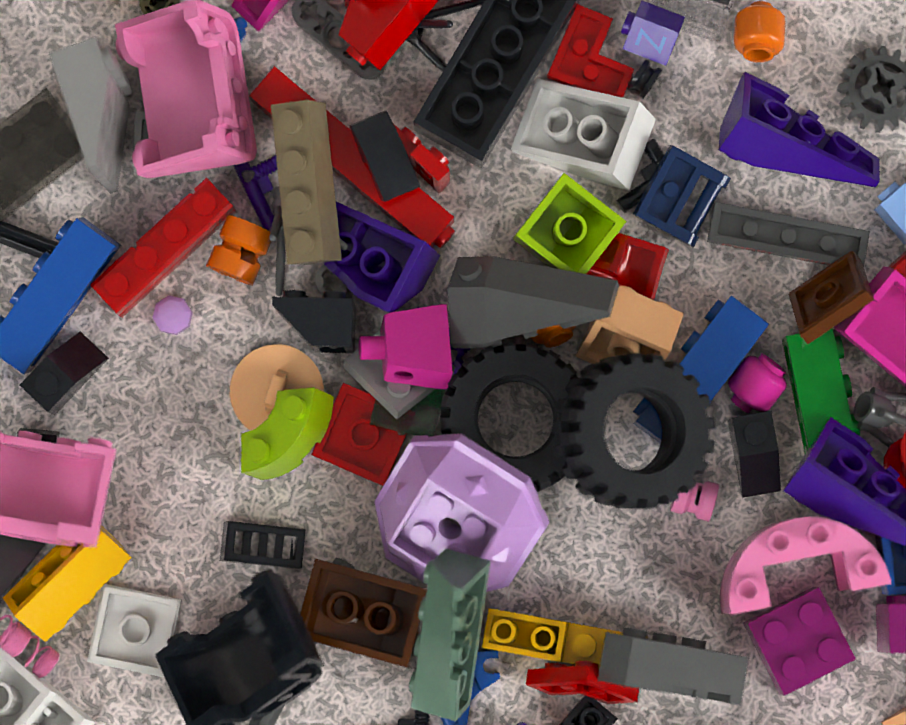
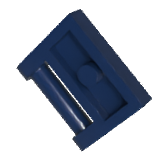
[633,145,731,248]

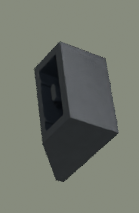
[272,290,356,353]

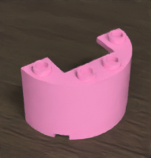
[0,431,116,548]
[720,517,892,615]

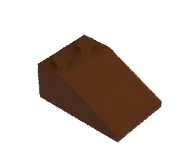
[300,558,427,669]

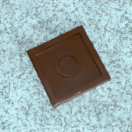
[789,250,874,344]

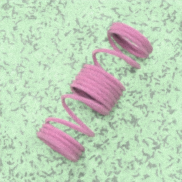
[0,615,59,678]

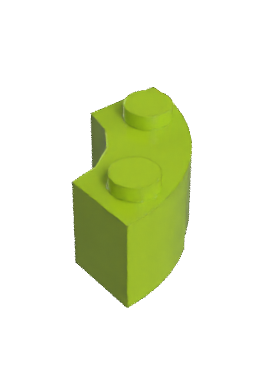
[241,387,334,480]

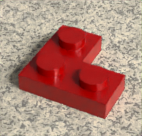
[547,4,634,98]
[394,125,450,194]
[526,660,639,704]

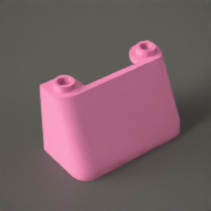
[115,0,257,178]

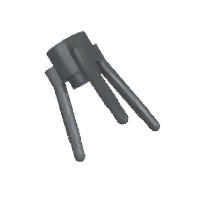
[854,387,906,447]

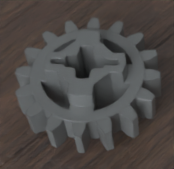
[837,46,906,133]

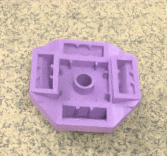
[375,434,550,592]

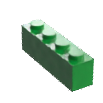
[781,328,860,454]

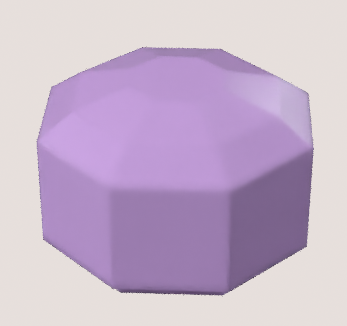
[153,295,193,335]

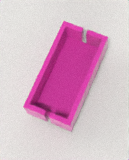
[833,266,906,388]

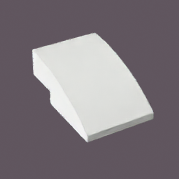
[0,648,96,725]

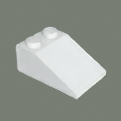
[511,78,656,191]

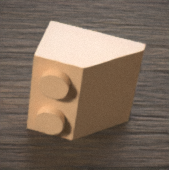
[575,285,684,364]

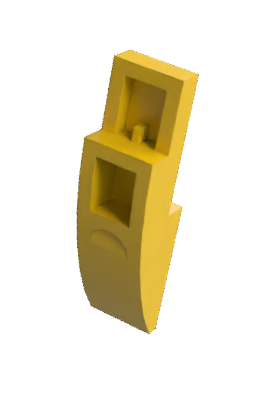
[482,608,648,669]

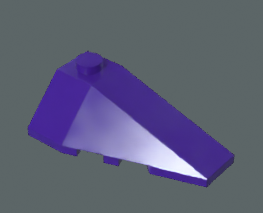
[718,72,880,187]
[324,201,441,313]
[783,417,906,545]

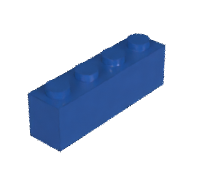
[0,217,121,375]
[633,296,769,444]

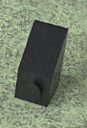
[19,331,109,415]
[727,411,781,498]

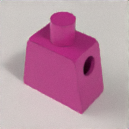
[359,304,453,389]

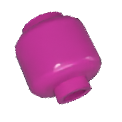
[728,353,787,414]

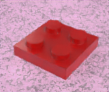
[311,383,416,486]

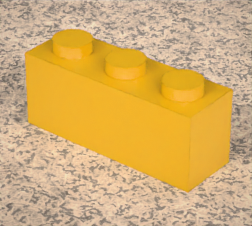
[3,525,131,642]

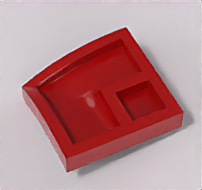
[587,233,669,300]

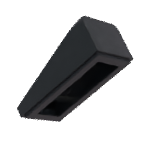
[219,521,306,569]

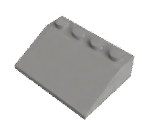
[49,37,133,194]

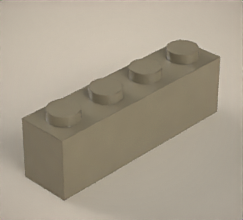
[271,100,342,265]

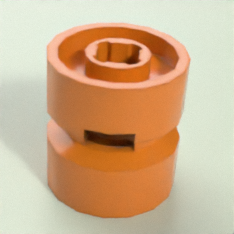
[206,215,272,286]

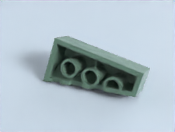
[409,548,491,721]

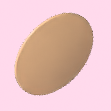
[230,344,324,431]

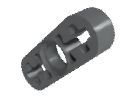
[292,0,387,80]

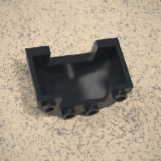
[155,569,325,725]

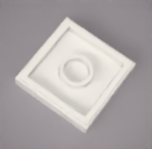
[87,584,182,678]

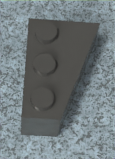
[598,627,749,705]

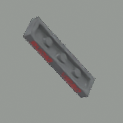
[707,202,870,267]

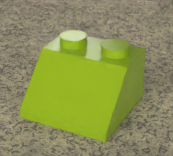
[512,173,627,274]

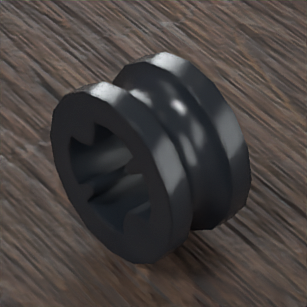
[627,59,663,99]

